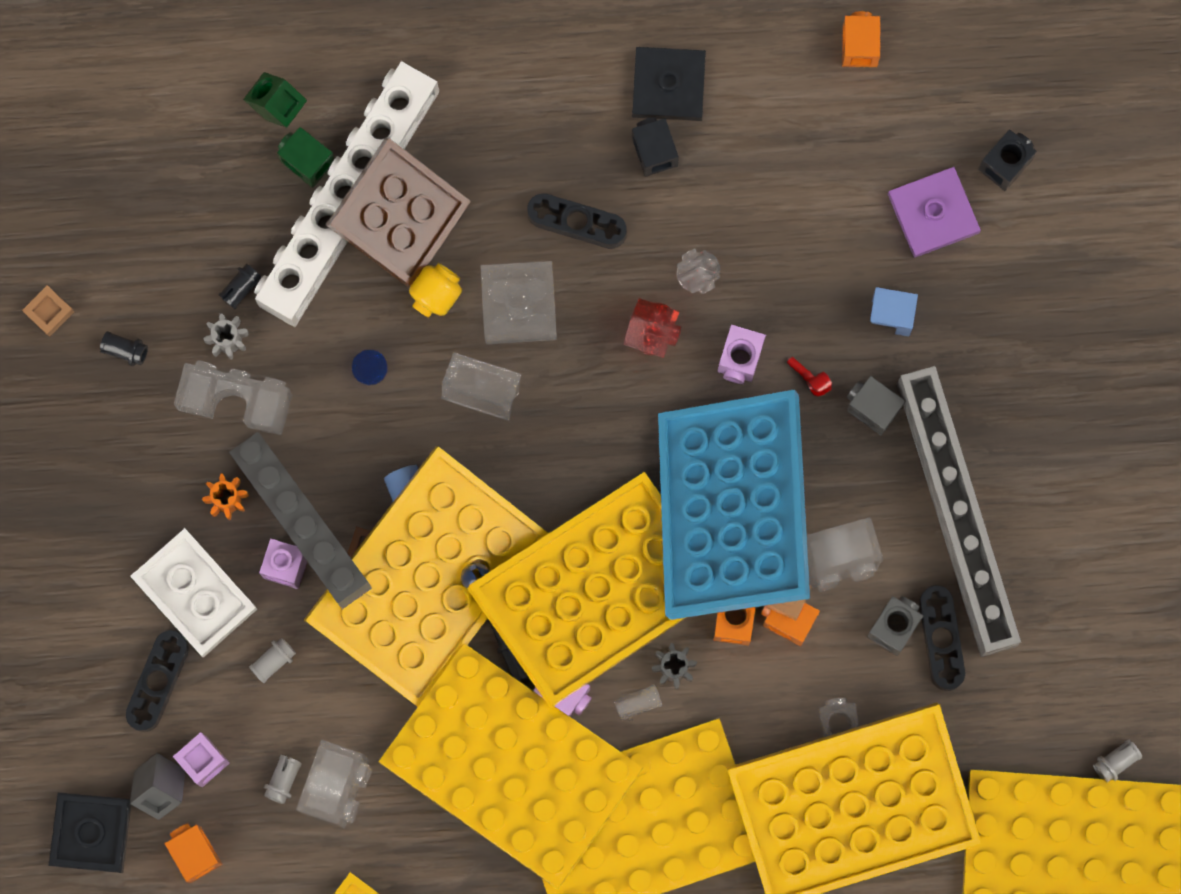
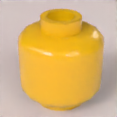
[409,263,462,318]

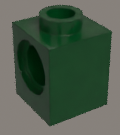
[243,72,307,128]
[277,127,334,188]

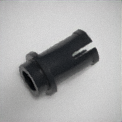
[218,263,262,310]
[100,331,148,366]

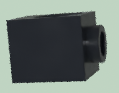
[632,117,679,177]
[978,129,1037,191]

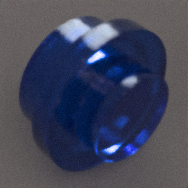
[352,350,388,386]

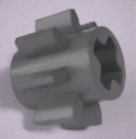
[652,643,697,690]

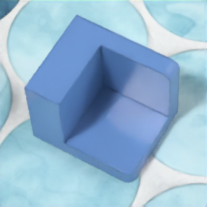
[870,287,918,337]

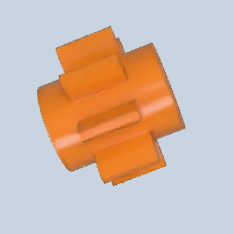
[202,474,249,520]

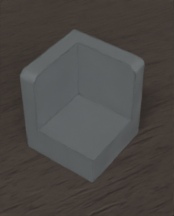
[130,753,185,820]

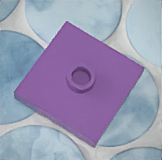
[888,167,981,258]

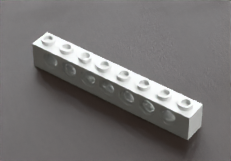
[254,61,439,327]

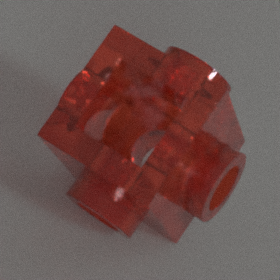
[623,298,682,358]

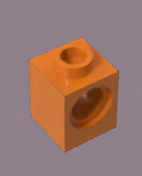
[842,11,880,67]
[761,603,820,647]
[713,607,755,646]
[164,823,223,883]

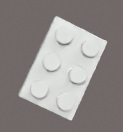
[130,528,257,657]

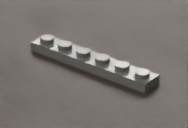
[229,432,372,609]

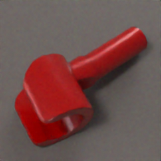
[787,356,832,397]

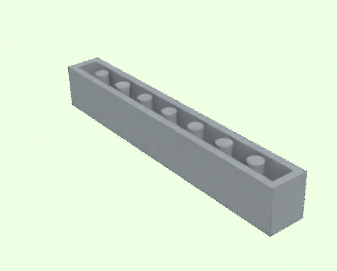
[897,366,1021,657]

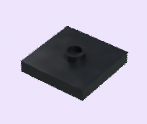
[632,47,706,121]
[48,792,131,873]

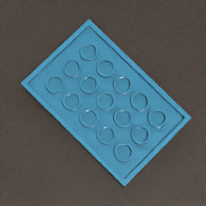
[658,390,810,620]

